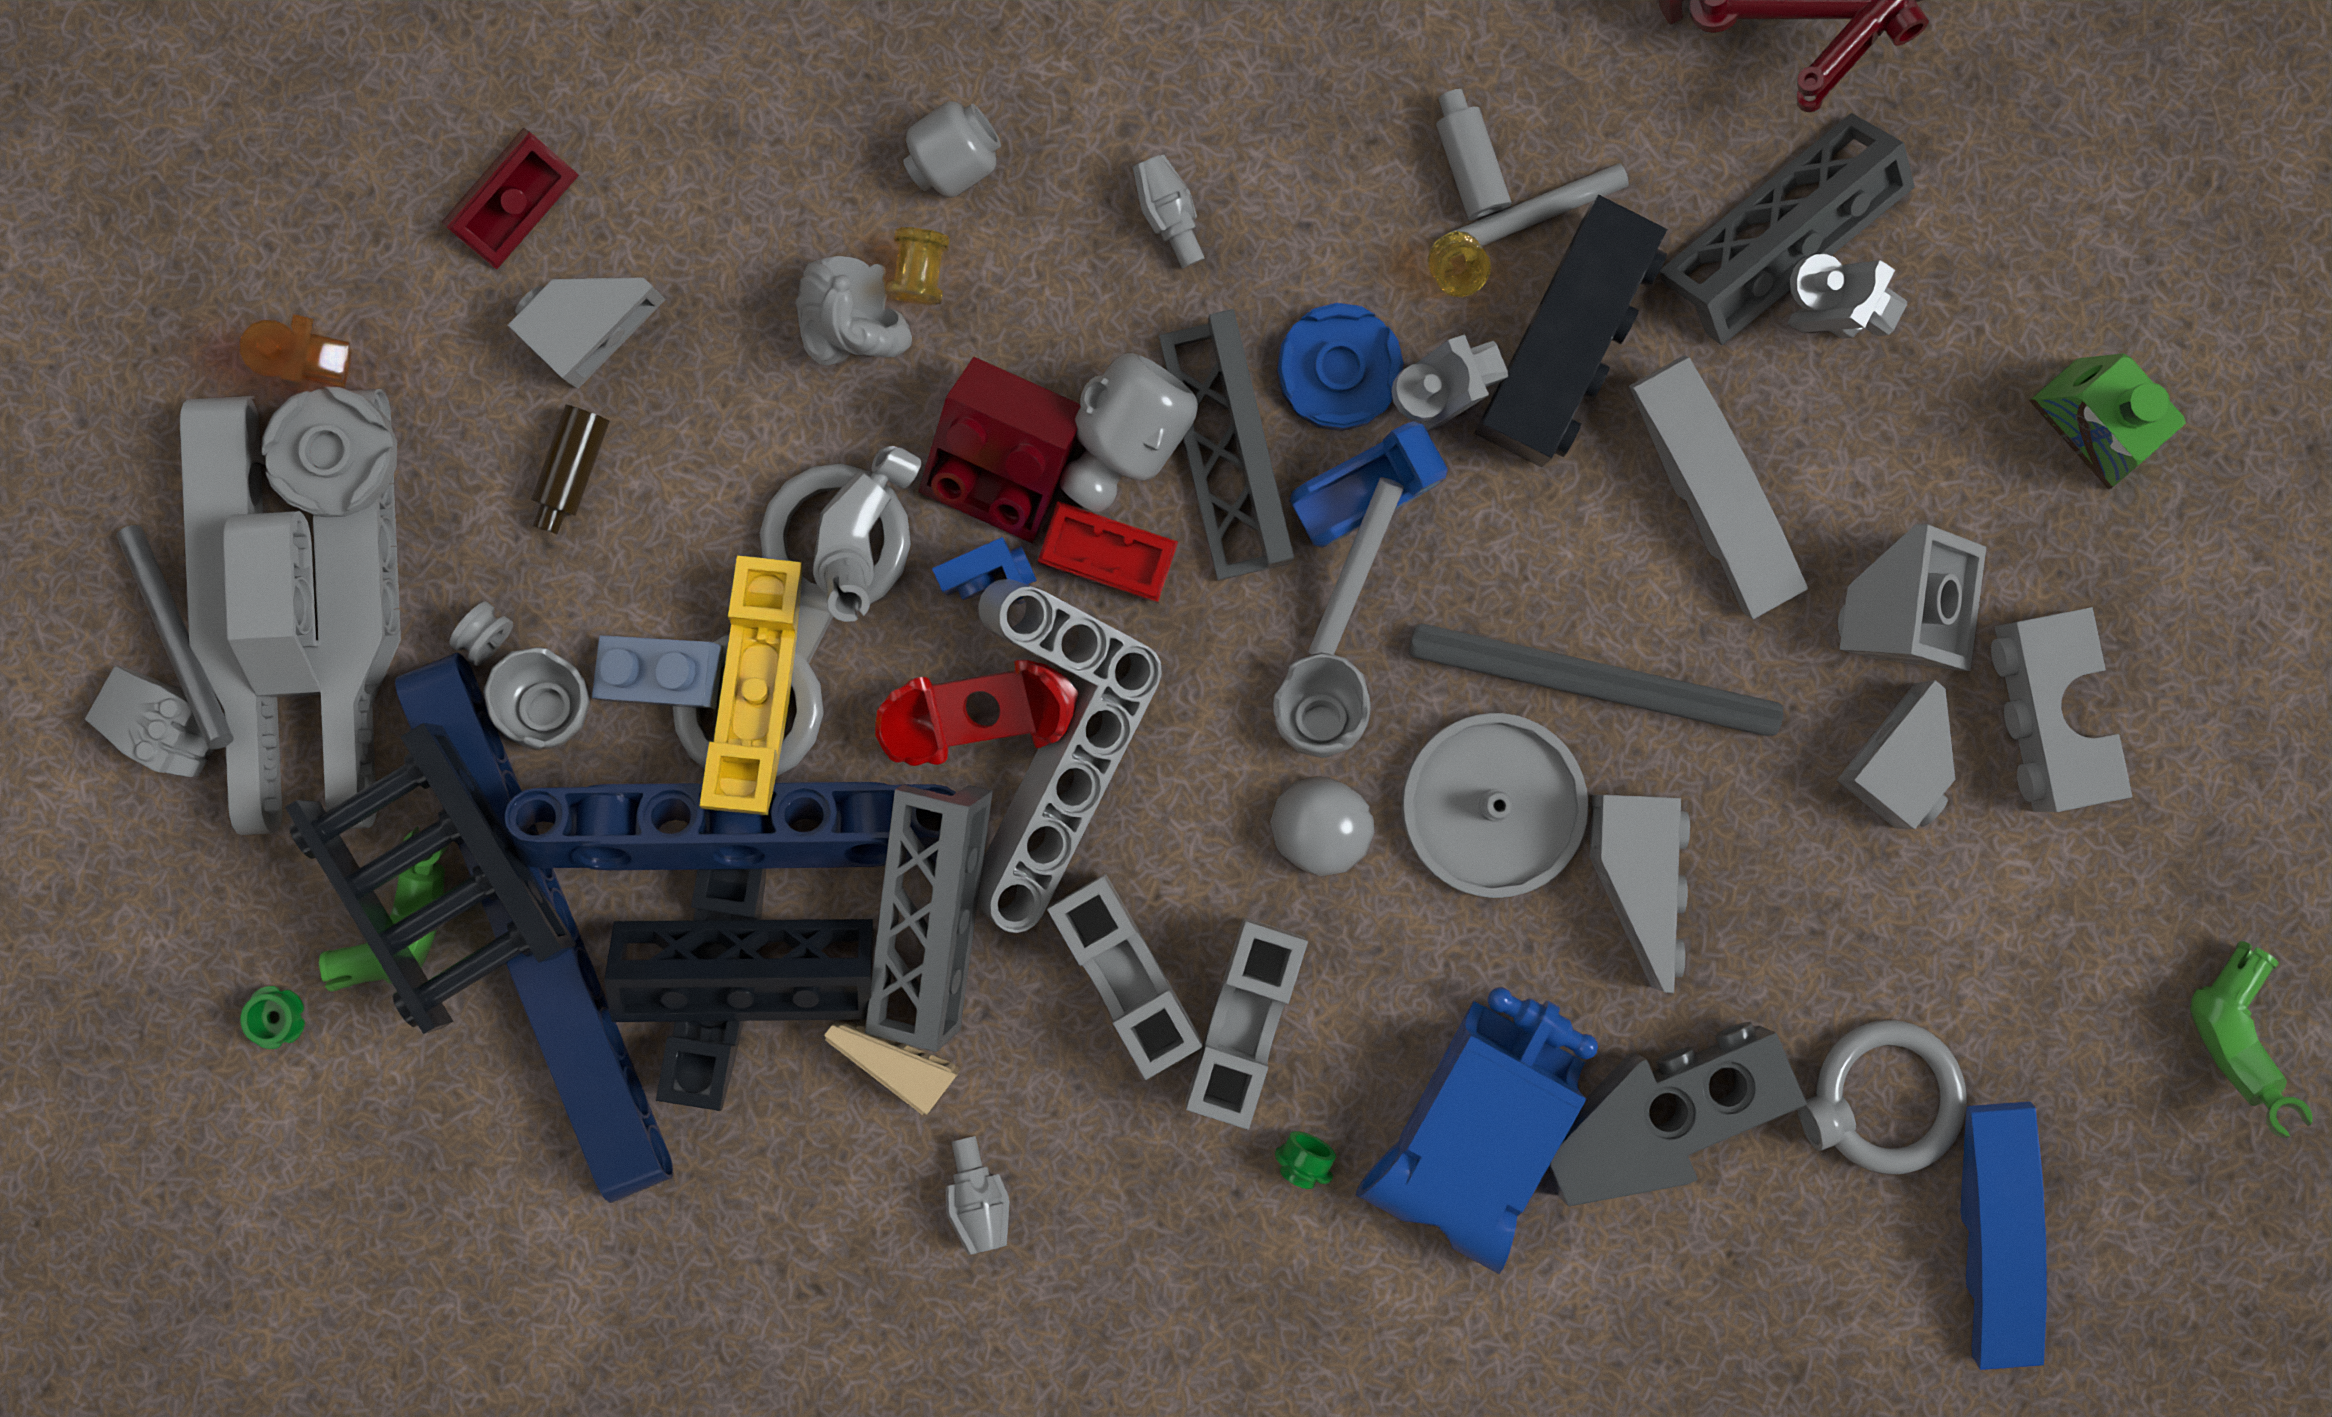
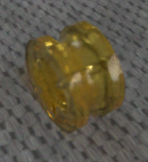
[1427,231,1491,297]

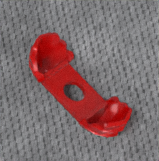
[875,660,1078,766]

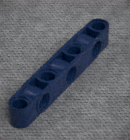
[504,782,956,871]

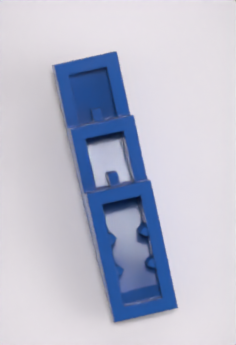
[1960,1101,2047,1370]

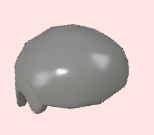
[483,647,590,750]
[1273,652,1371,758]
[1270,777,1375,876]

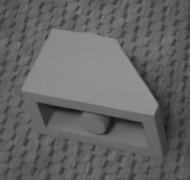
[508,278,666,389]
[1837,680,1955,829]

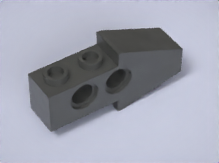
[1547,1022,1807,1207]

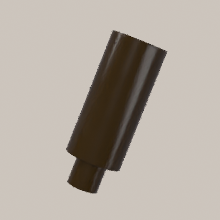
[531,404,610,535]

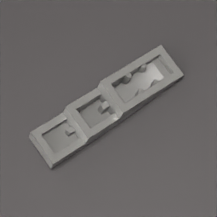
[1629,355,1808,619]

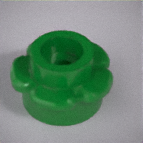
[240,986,305,1049]
[1274,1131,1336,1189]

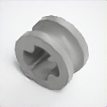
[449,601,513,666]

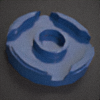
[1277,303,1404,431]

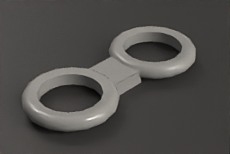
[672,463,911,777]

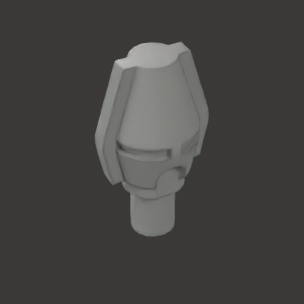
[1133,155,1205,269]
[945,1136,1010,1255]

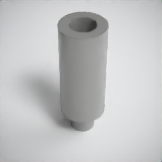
[1436,89,1512,220]

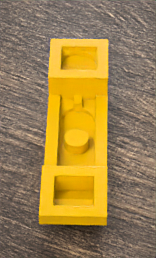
[699,555,803,815]

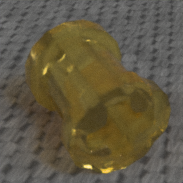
[885,227,950,305]

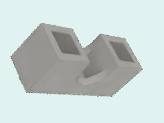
[1991,607,2132,812]
[1047,873,1202,1080]
[1185,917,1308,1130]

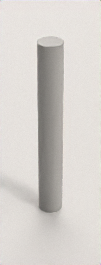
[1444,163,1629,258]
[1308,477,1404,655]

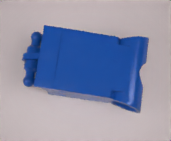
[1356,987,1598,1274]

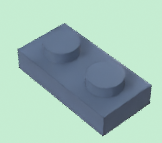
[592,635,724,709]

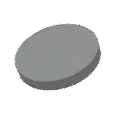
[1401,713,1588,898]

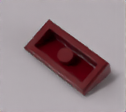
[442,128,579,269]

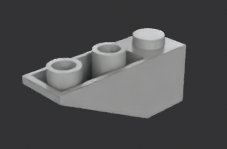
[1590,794,1690,993]

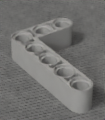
[977,579,1162,933]

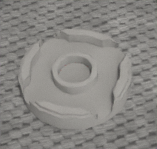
[262,387,397,517]

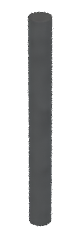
[116,525,234,749]

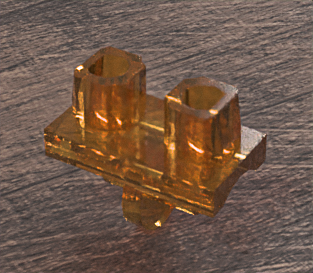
[240,314,353,393]

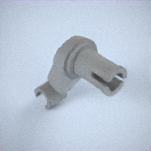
[813,446,921,622]

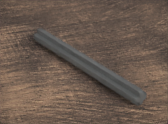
[1409,623,1783,736]

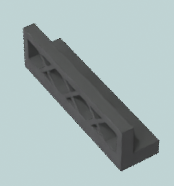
[1659,113,1915,345]
[1159,309,1294,581]
[865,785,993,1052]

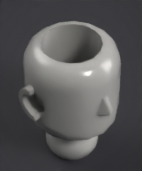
[1060,353,1198,513]

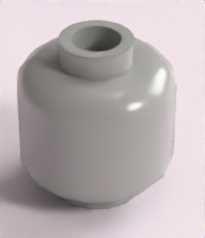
[903,101,1001,198]

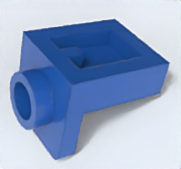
[932,537,1037,604]

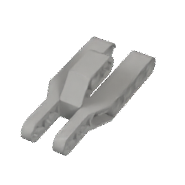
[180,389,401,835]

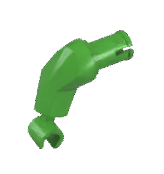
[319,826,449,992]
[2190,941,2312,1138]

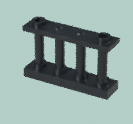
[285,723,577,1034]

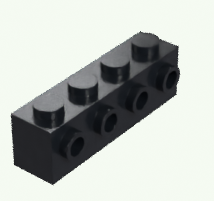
[1474,194,1668,467]

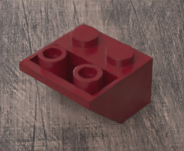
[918,357,1081,544]

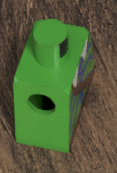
[2029,353,2186,490]

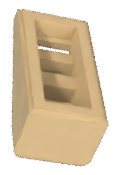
[824,1020,961,1115]

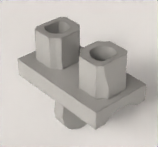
[1787,254,1907,339]
[1391,334,1508,431]

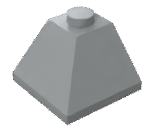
[1838,524,1986,671]

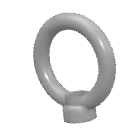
[1797,1020,1967,1174]

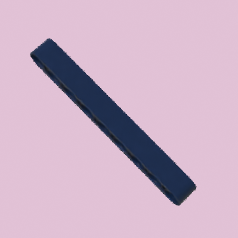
[395,652,674,1203]

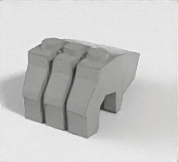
[85,665,225,777]

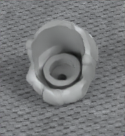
[795,256,912,365]

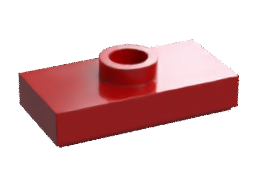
[1037,501,1178,603]

